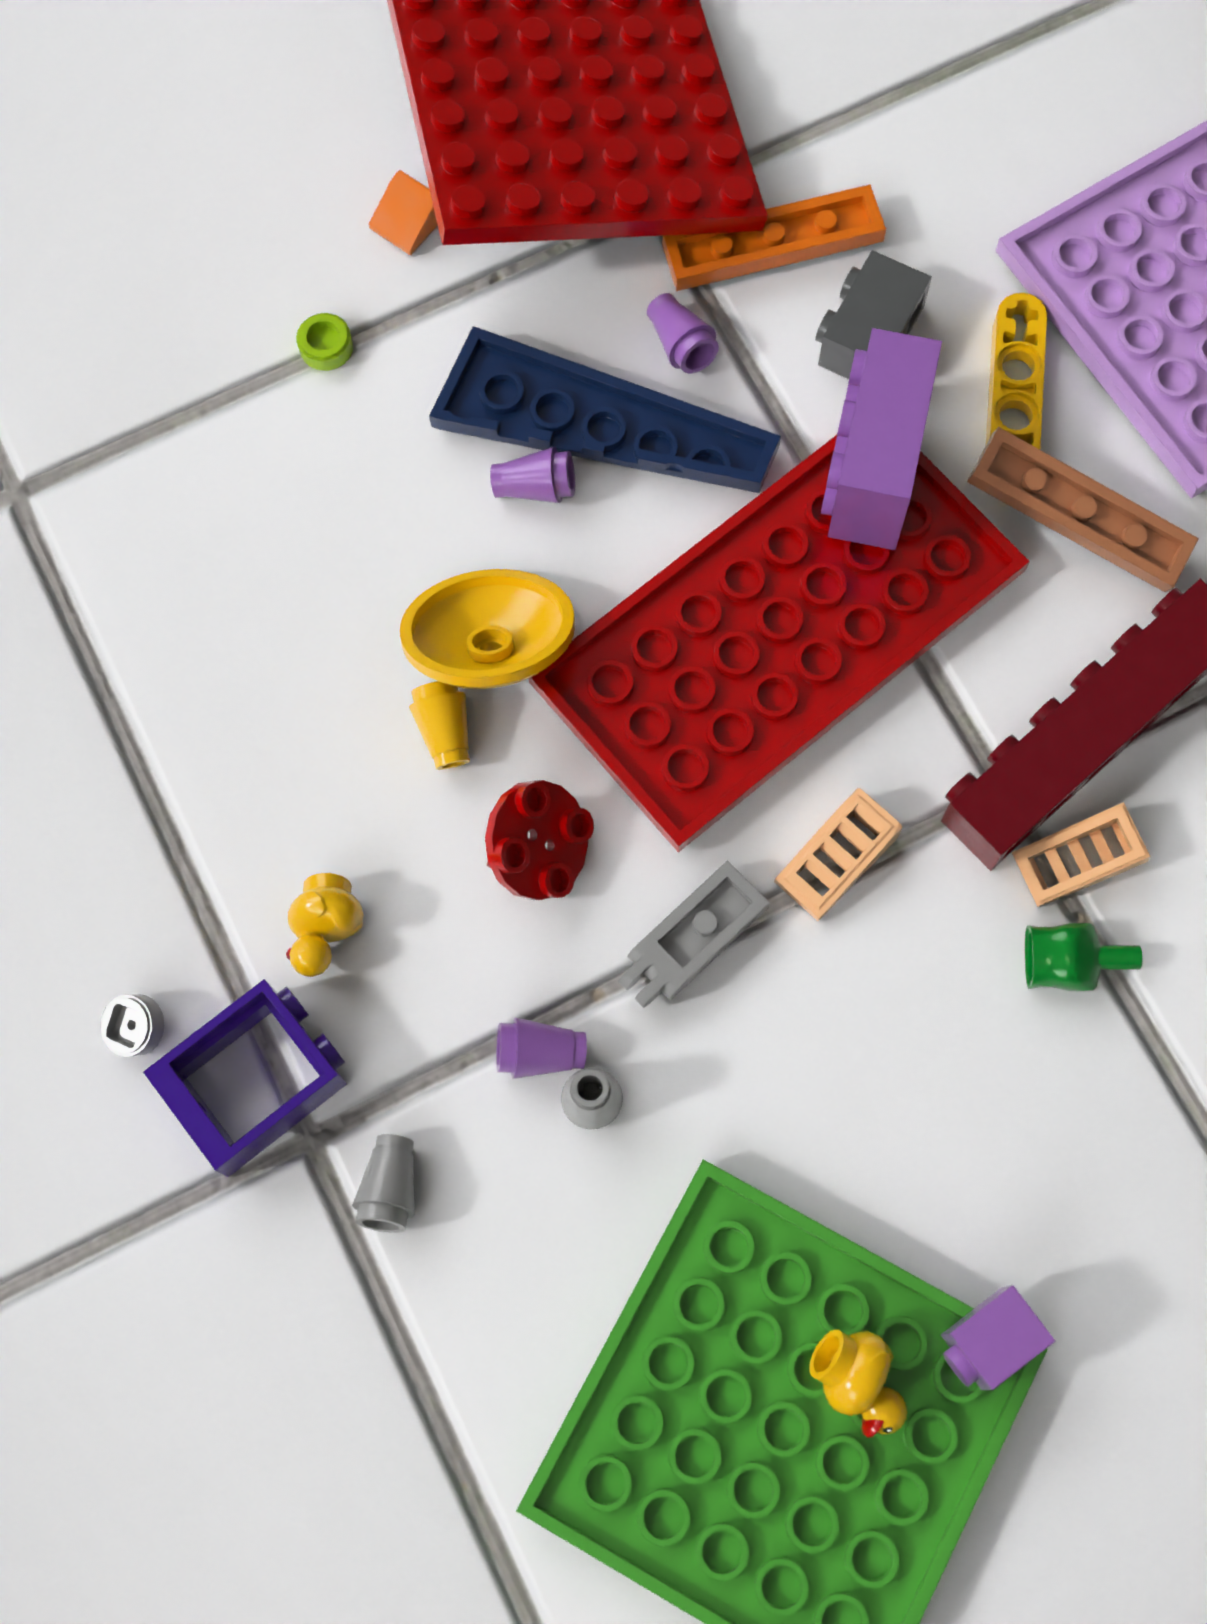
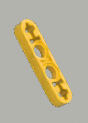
[986,293,1047,449]

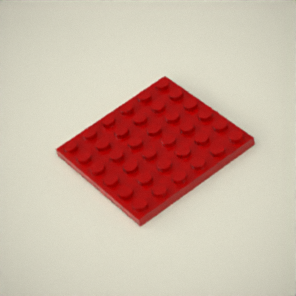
[387,0,768,245]

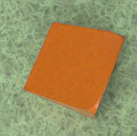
[368,170,438,256]

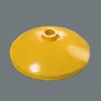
[400,569,575,689]

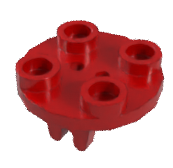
[485,780,594,900]

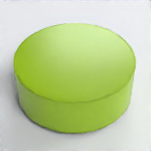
[296,313,353,371]

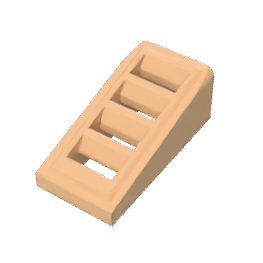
[774,788,902,921]
[1012,802,1150,907]

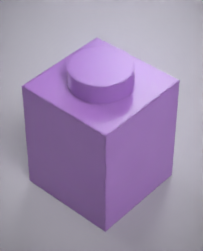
[941,1285,1055,1390]

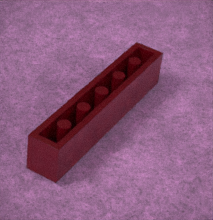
[941,578,1207,871]

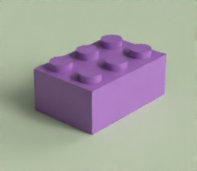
[821,328,942,550]

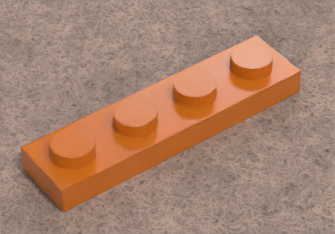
[662,184,886,291]

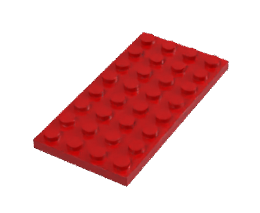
[529,435,1030,853]

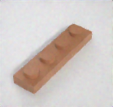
[967,427,1199,593]

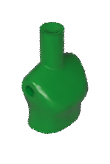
[1024,923,1142,991]

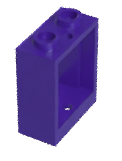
[143,979,347,1177]

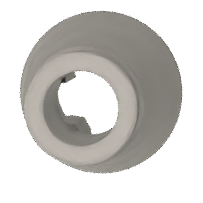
[561,1068,623,1129]
[352,1134,415,1232]

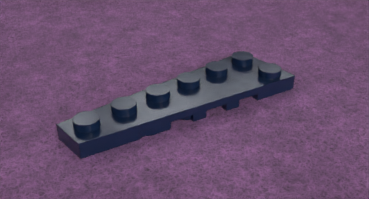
[429,326,781,493]

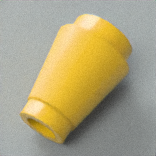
[409,681,470,770]

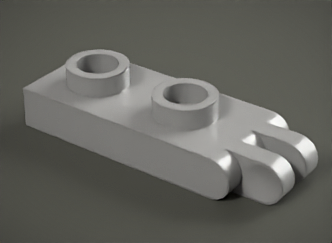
[618,860,770,1008]

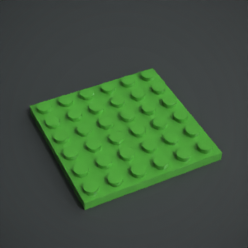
[516,1159,1048,1624]

